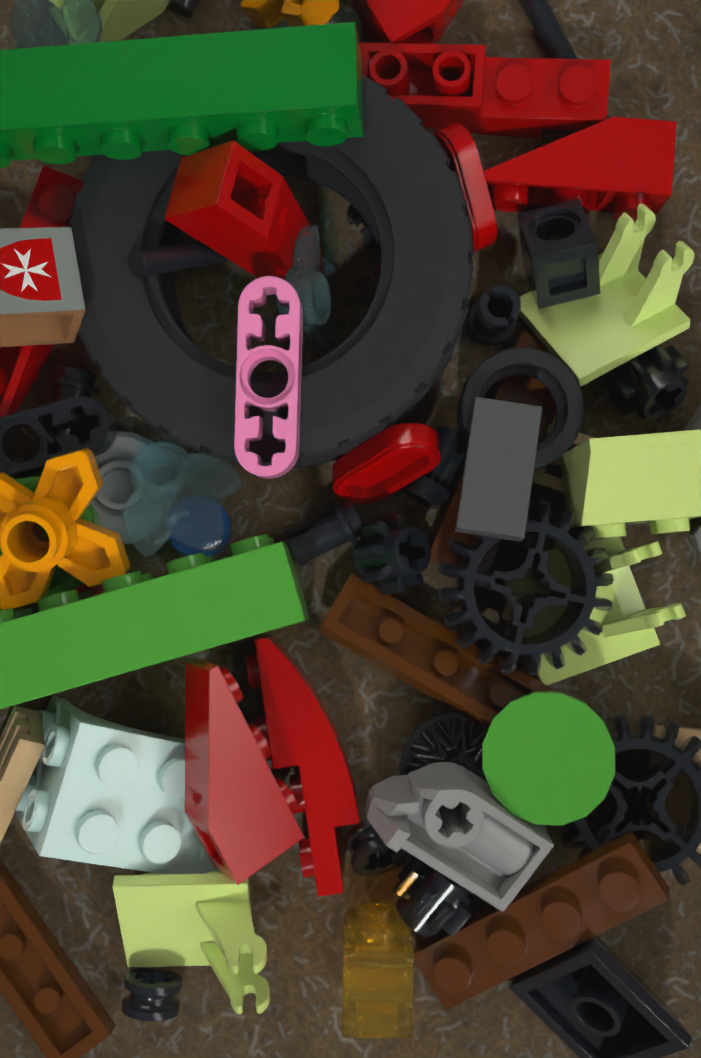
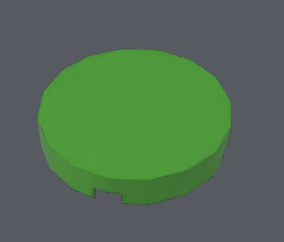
[482,691,615,826]

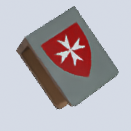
[0,227,85,347]

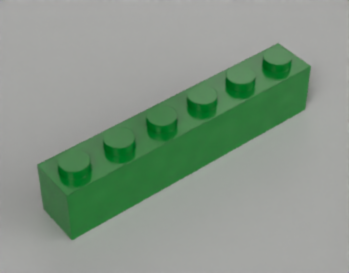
[0,22,364,168]

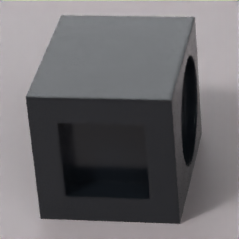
[517,198,600,309]

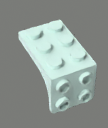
[16,696,272,874]

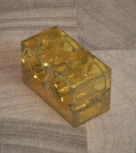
[342,903,414,1039]

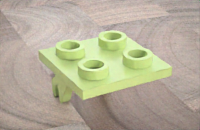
[519,204,694,387]
[499,537,686,685]
[112,871,270,1014]

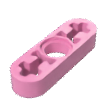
[234,276,303,479]

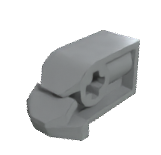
[365,762,554,912]

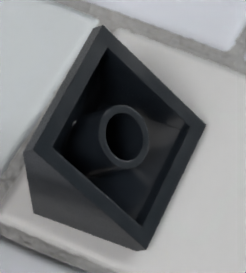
[509,936,692,1058]

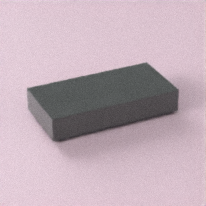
[455,397,542,542]

